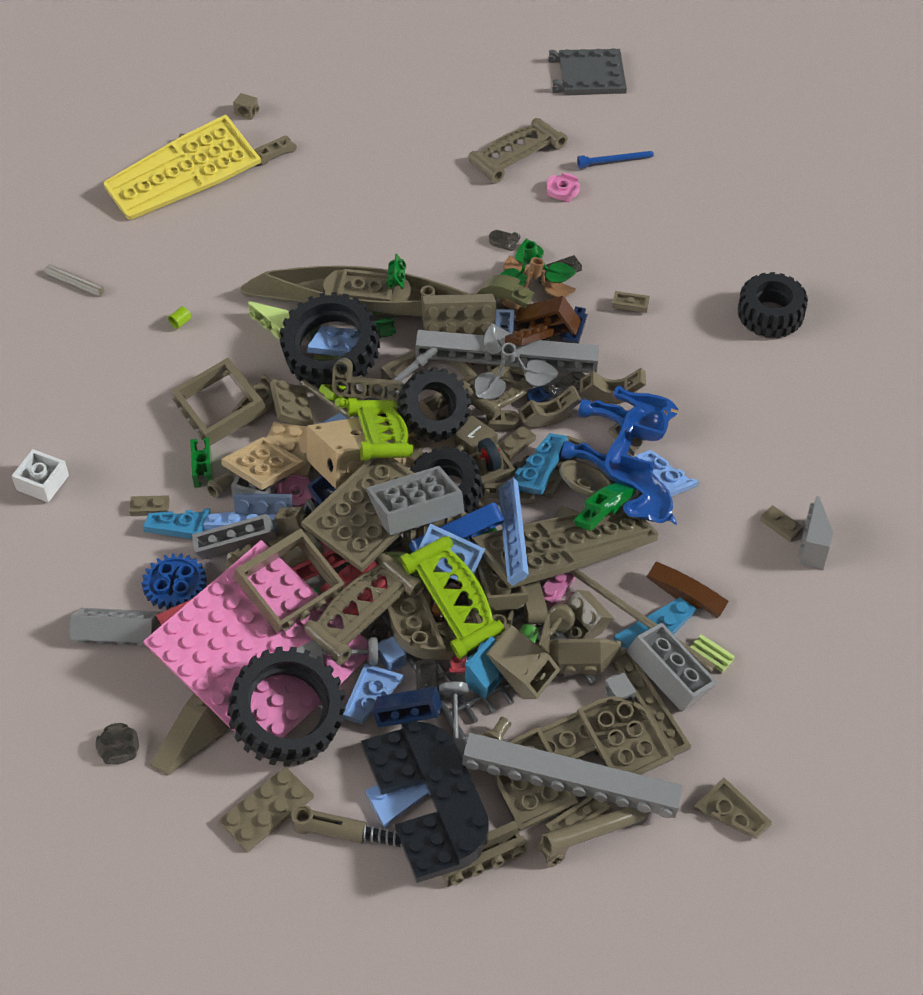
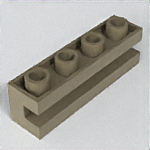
[441,821,527,887]

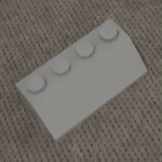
[70,608,160,646]
[626,623,718,712]

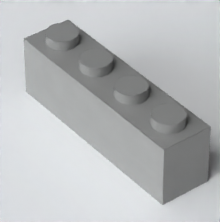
[192,514,277,559]

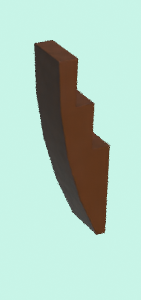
[646,561,729,618]

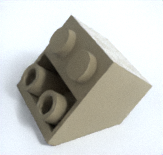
[564,590,614,639]

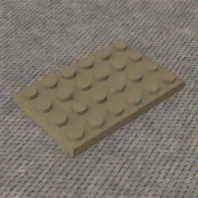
[301,458,414,572]

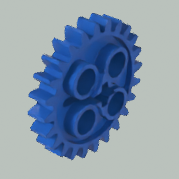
[141,553,207,610]

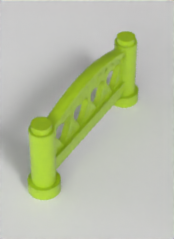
[347,398,413,461]
[399,536,505,660]

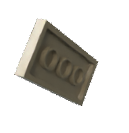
[219,766,314,853]

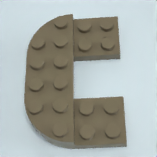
[386,577,513,661]

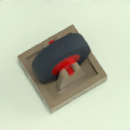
[469,438,515,484]

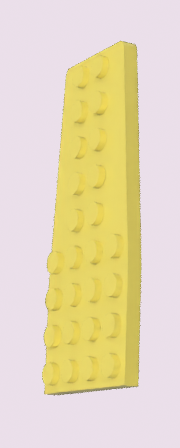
[104,115,261,220]

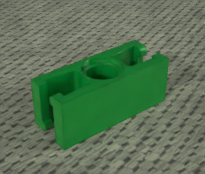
[190,438,213,488]

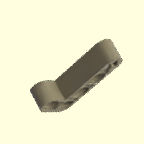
[332,358,404,401]

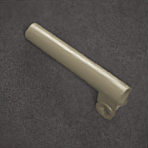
[537,807,645,867]

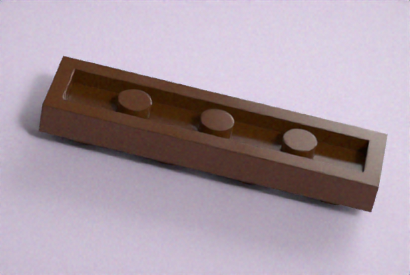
[505,324,554,346]

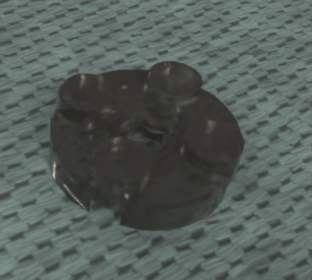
[95,723,139,764]

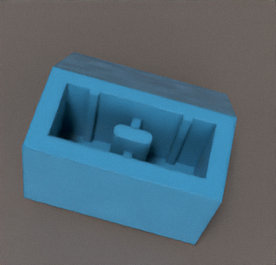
[465,636,505,699]

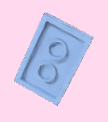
[418,524,485,581]

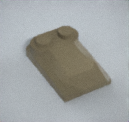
[476,560,528,611]

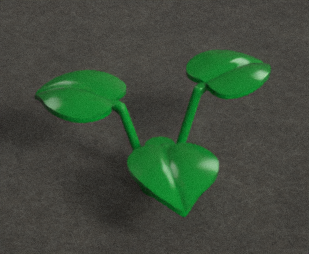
[500,238,576,286]

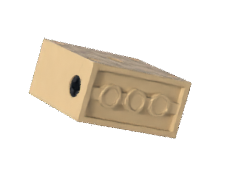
[306,415,406,489]

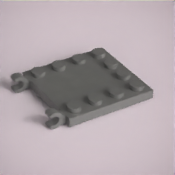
[548,48,627,95]

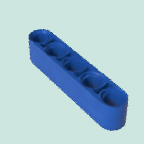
[408,503,505,553]

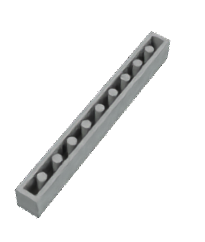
[415,330,599,373]
[462,732,683,818]

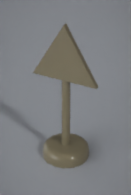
[539,604,575,654]

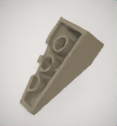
[150,693,229,775]

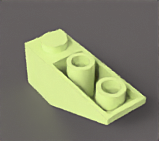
[248,301,290,339]

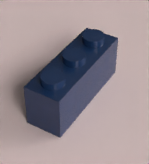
[372,686,442,728]

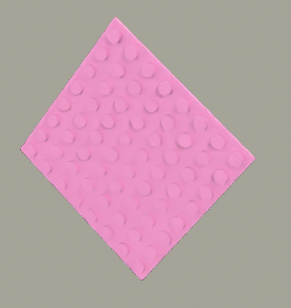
[143,540,368,759]

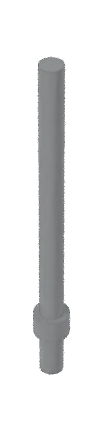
[357,346,438,416]

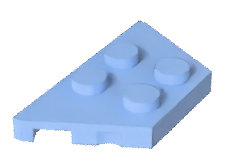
[307,326,375,360]

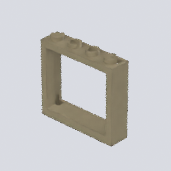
[381,349,478,412]
[172,358,267,446]
[233,528,345,633]

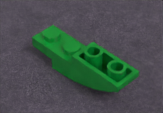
[574,483,636,531]

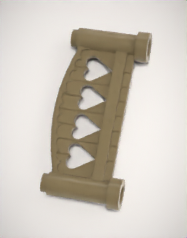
[468,118,568,183]
[463,365,534,419]
[303,554,425,665]

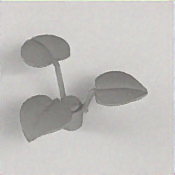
[474,323,558,400]

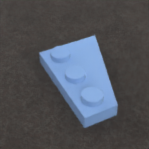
[635,450,699,497]

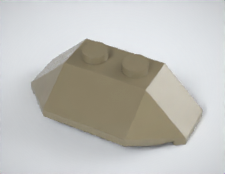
[538,639,621,676]

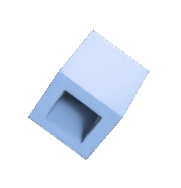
[378,636,407,672]

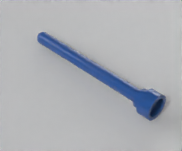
[577,151,654,169]

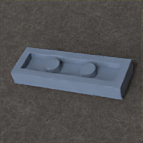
[233,493,293,515]

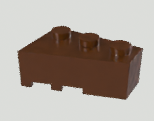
[514,296,581,335]

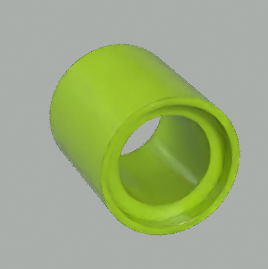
[168,306,192,329]

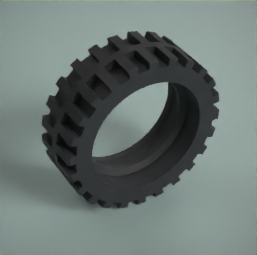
[280,292,380,389]
[227,647,346,767]

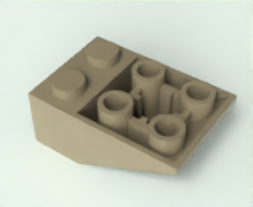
[486,625,561,699]

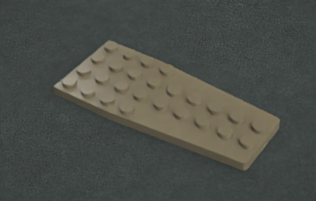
[471,506,658,588]

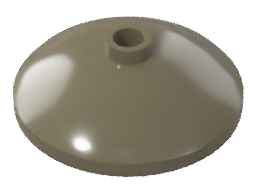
[559,460,613,498]

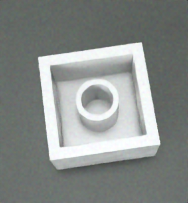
[12,449,69,503]

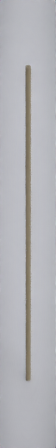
[300,379,716,672]

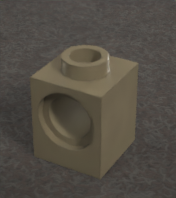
[233,93,260,120]
[274,507,307,535]

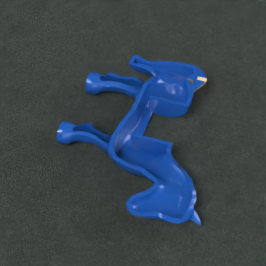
[560,386,679,525]

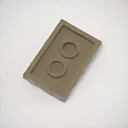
[270,379,314,426]

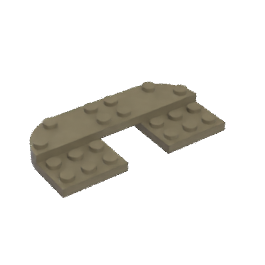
[496,697,674,832]

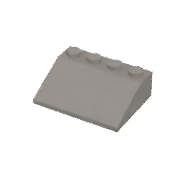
[366,466,464,535]

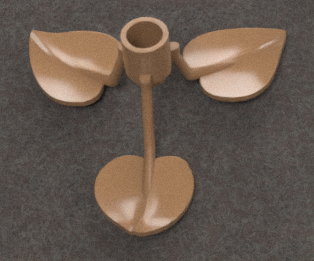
[500,255,576,311]

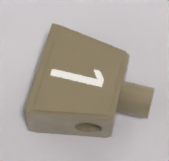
[455,415,498,455]

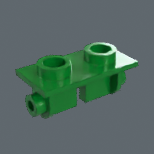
[386,253,406,289]
[375,318,396,337]

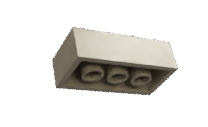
[422,294,496,335]

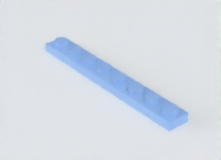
[498,478,529,586]

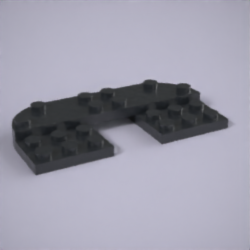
[361,721,489,883]

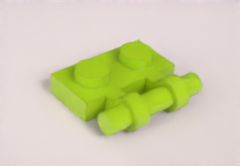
[319,384,359,409]

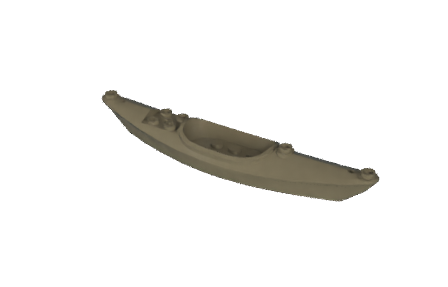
[240,266,469,317]

